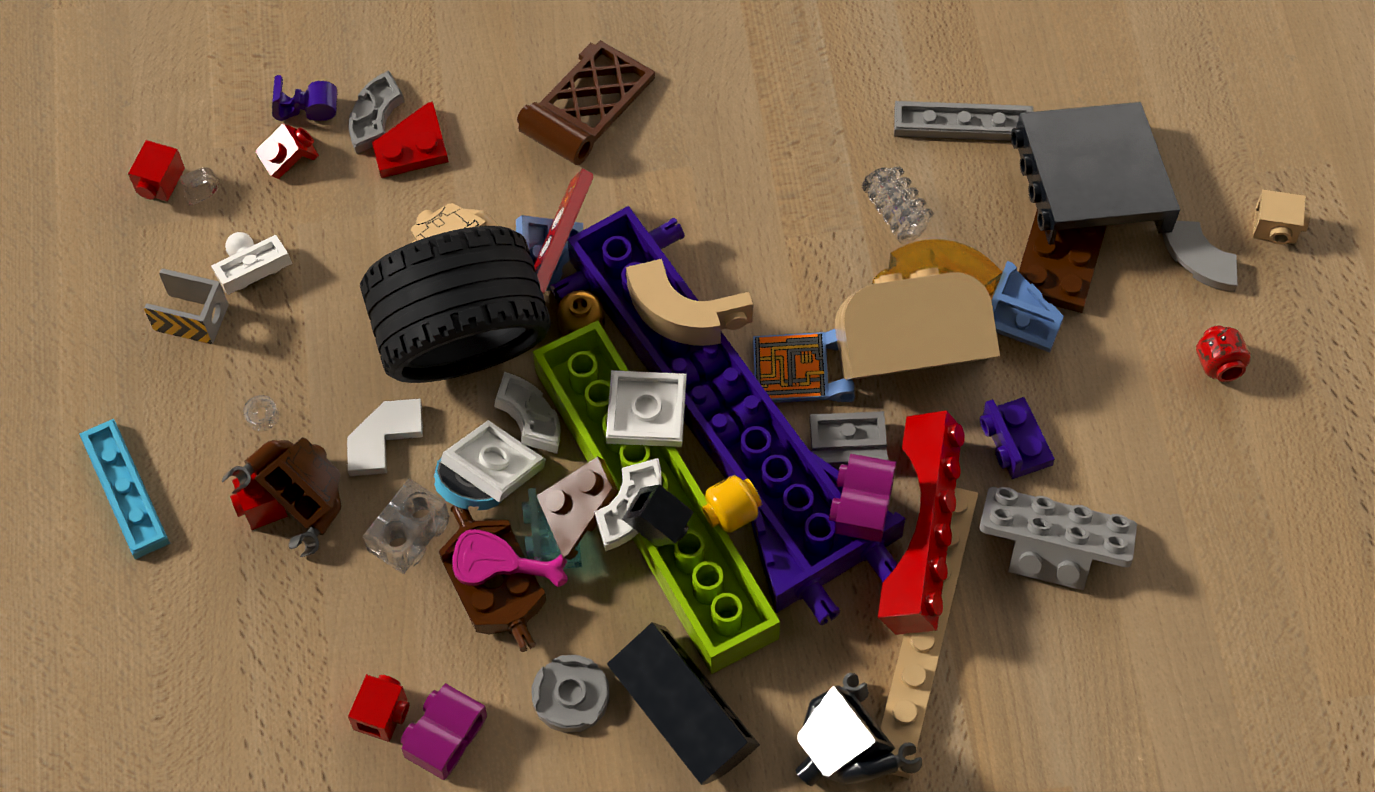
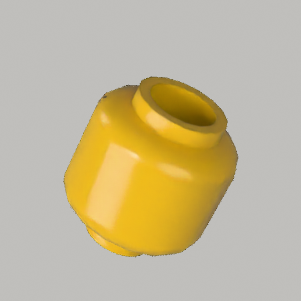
[702,475,762,533]

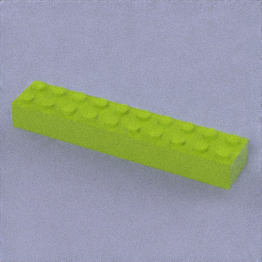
[532,320,780,674]

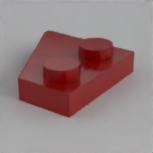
[372,101,449,178]

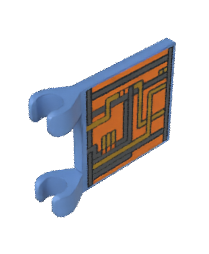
[753,329,855,403]

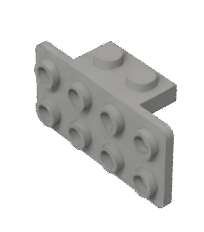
[979,487,1137,590]

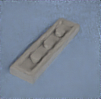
[894,101,1033,141]

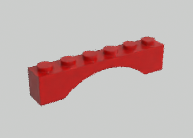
[878,410,965,635]

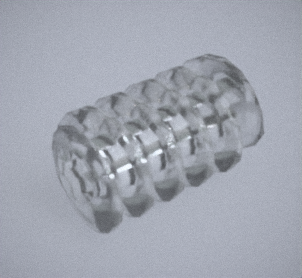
[862,166,934,244]

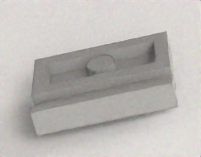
[809,411,888,468]

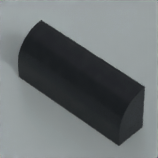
[607,622,760,785]

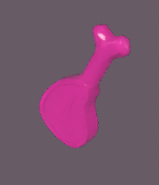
[452,529,568,587]

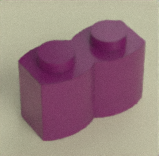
[829,454,896,542]
[401,683,487,780]

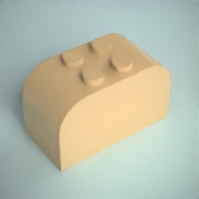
[835,268,1000,380]

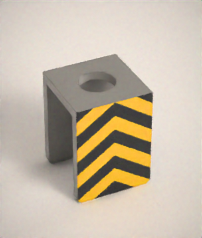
[144,269,229,344]

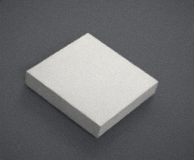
[606,370,686,447]
[440,420,546,502]

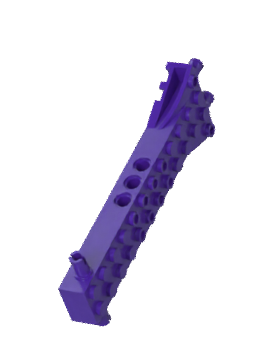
[550,206,906,625]

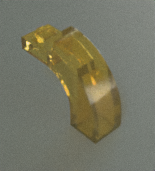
[872,239,1002,296]

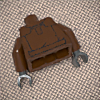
[222,437,342,557]

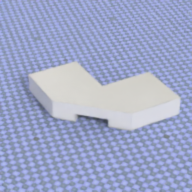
[347,399,423,476]

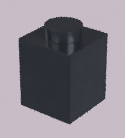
[622,484,694,547]

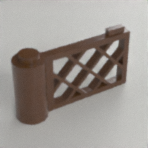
[517,40,655,165]

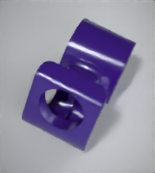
[272,75,338,121]

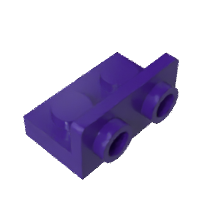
[980,397,1055,479]

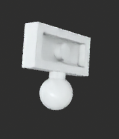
[211,232,292,295]

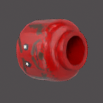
[1196,325,1251,382]

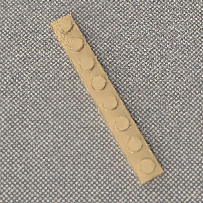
[880,487,978,779]

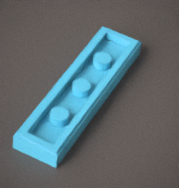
[79,419,170,560]

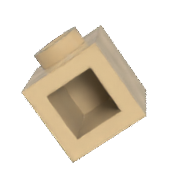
[1253,189,1310,244]

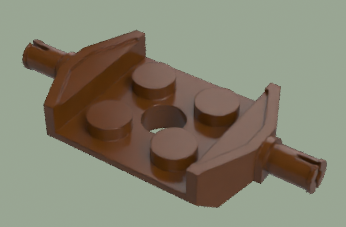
[439,505,546,652]

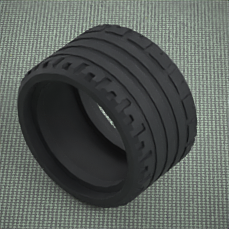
[360,226,551,383]

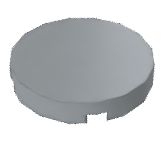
[532,655,610,733]

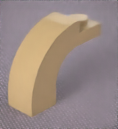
[626,259,753,346]

